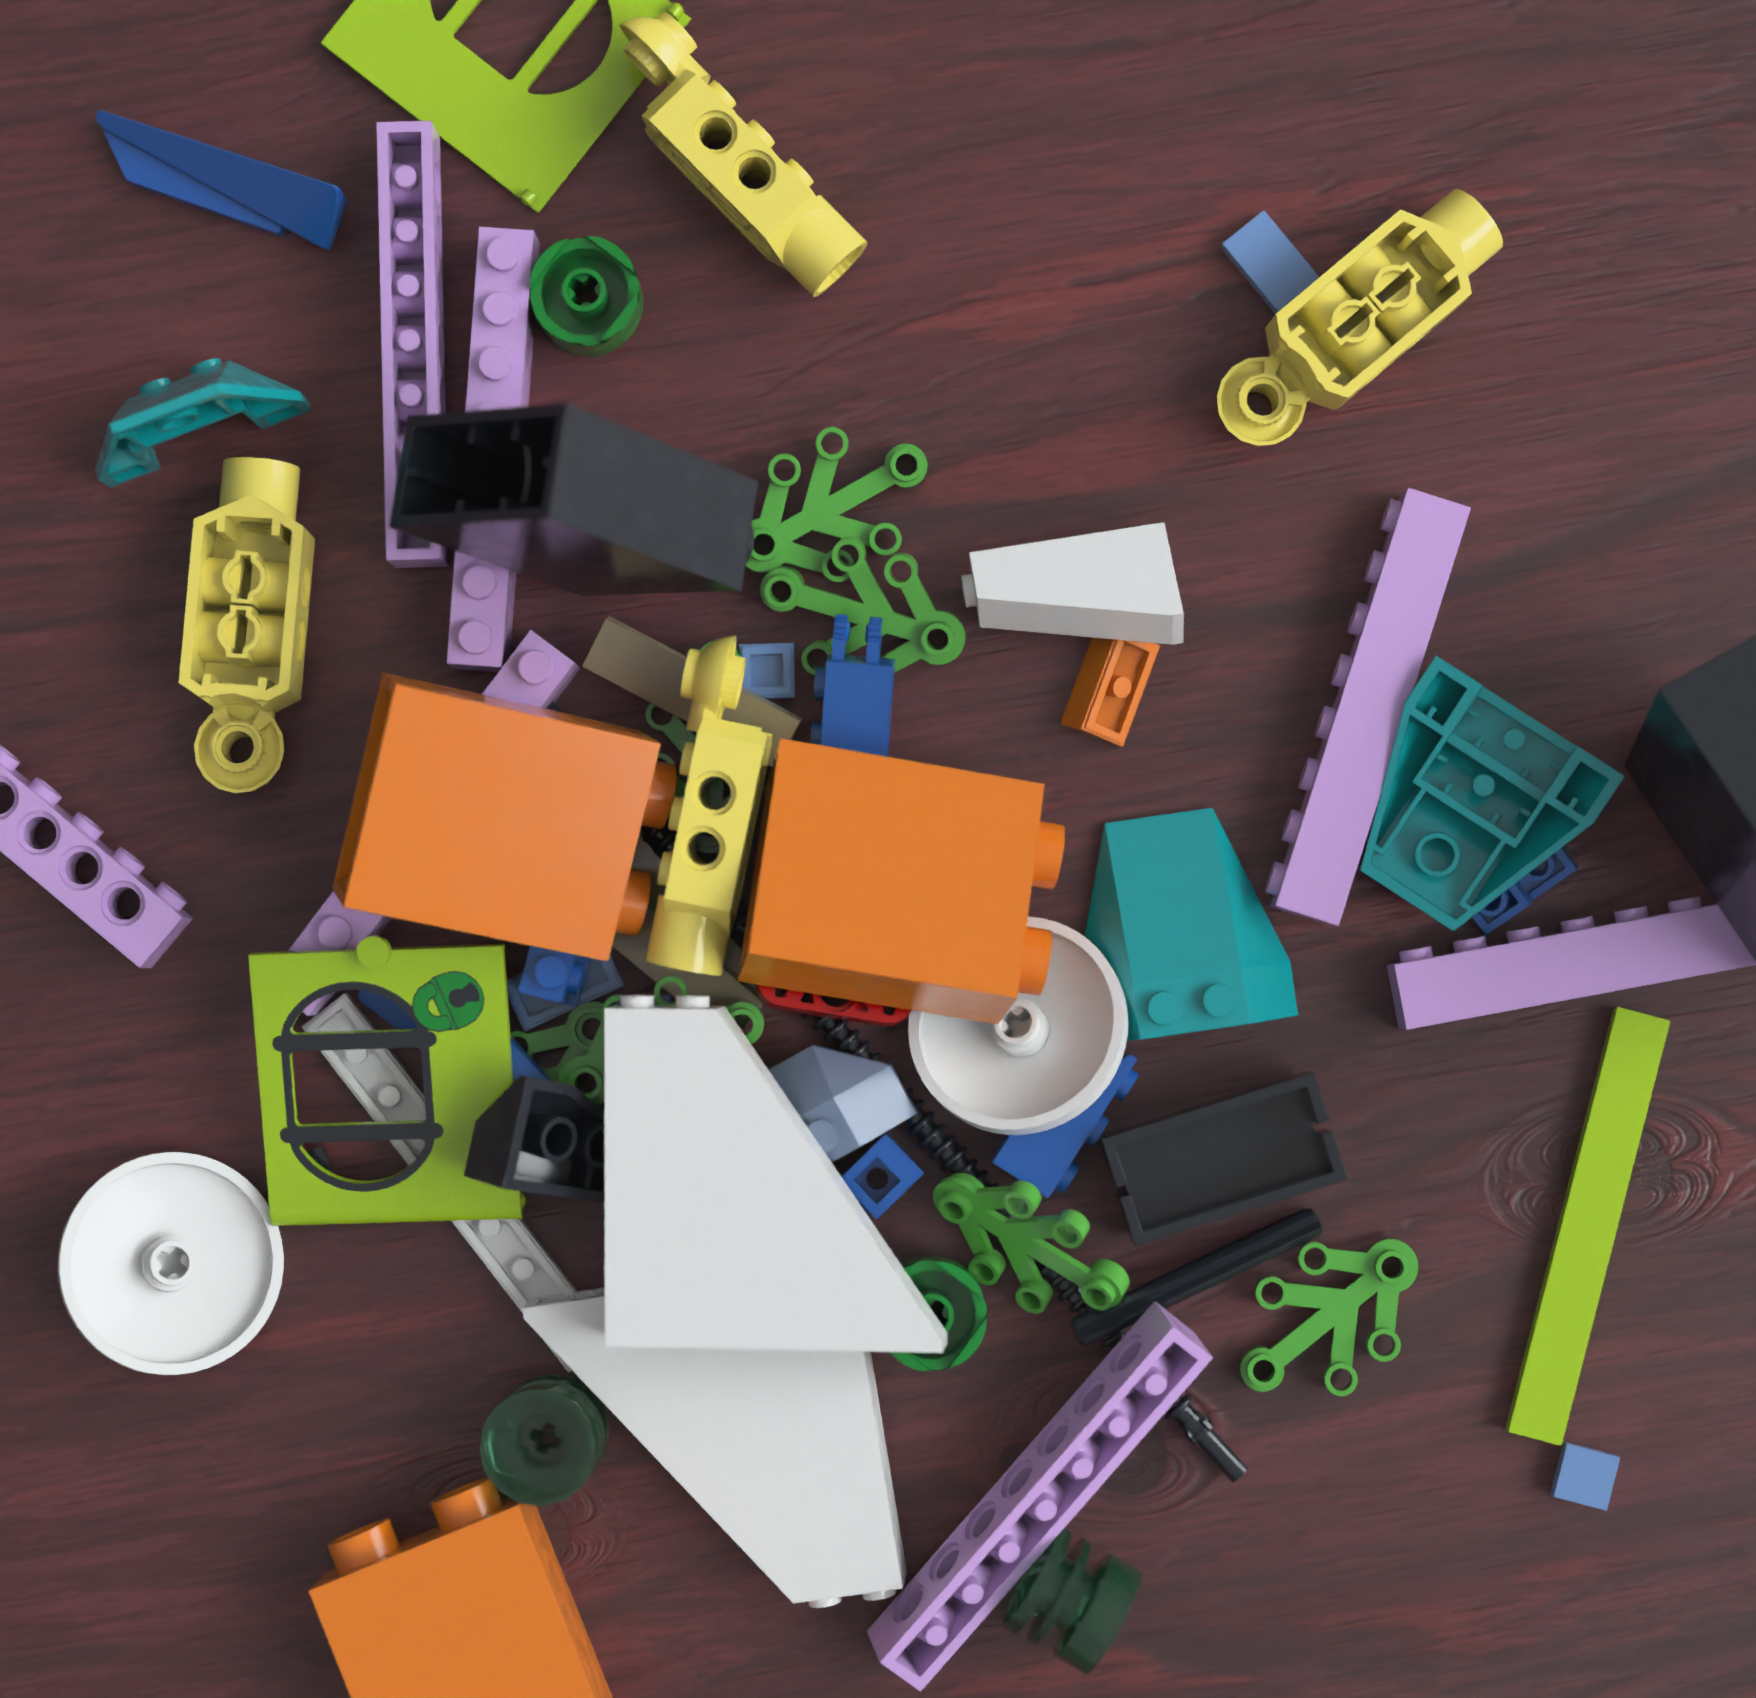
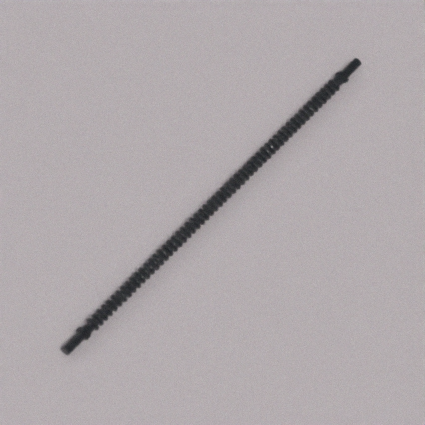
[546,701,1248,1483]

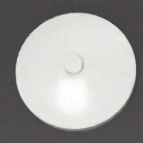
[908,916,1128,1135]
[58,1152,284,1375]

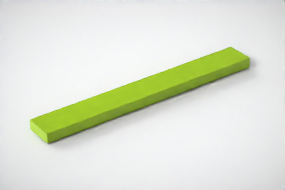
[1505,1007,1670,1446]

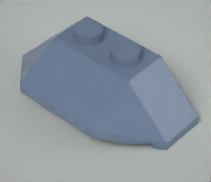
[768,1044,918,1163]

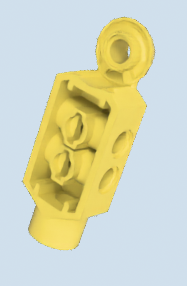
[619,11,867,297]
[1217,189,1503,446]
[179,457,315,793]
[645,636,773,976]

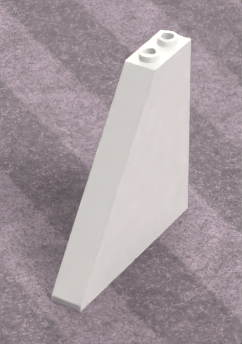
[604,995,947,1353]
[522,1287,907,1608]

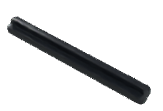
[1070,1208,1323,1346]

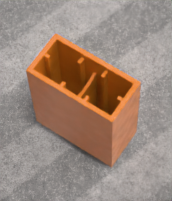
[332,672,677,961]
[737,738,1065,1024]
[309,1476,613,1698]

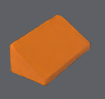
[1061,637,1160,747]

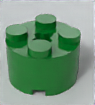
[530,236,644,358]
[890,1255,987,1371]

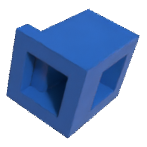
[518,946,592,1007]
[841,1132,924,1220]

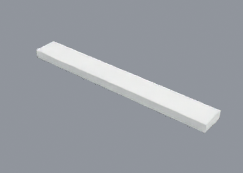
[302,993,577,1373]

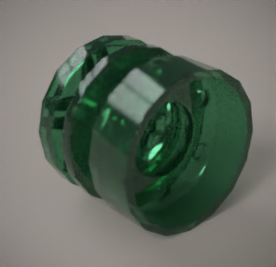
[480,1373,610,1506]
[1003,1527,1142,1675]

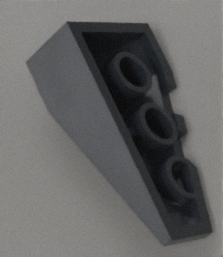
[464,1075,605,1203]

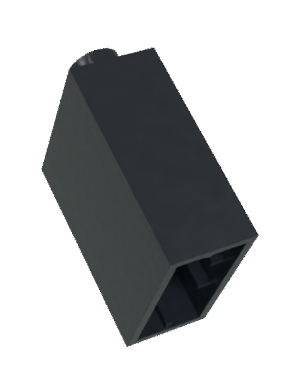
[389,403,758,596]
[1624,635,1756,961]

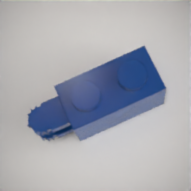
[810,614,896,757]

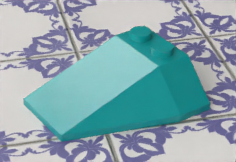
[95,358,313,488]
[1360,656,1625,931]
[1084,808,1298,1041]

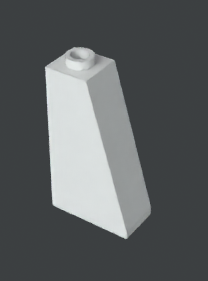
[961,522,1184,645]

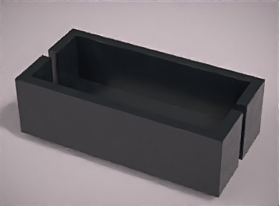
[1099,1071,1348,1246]

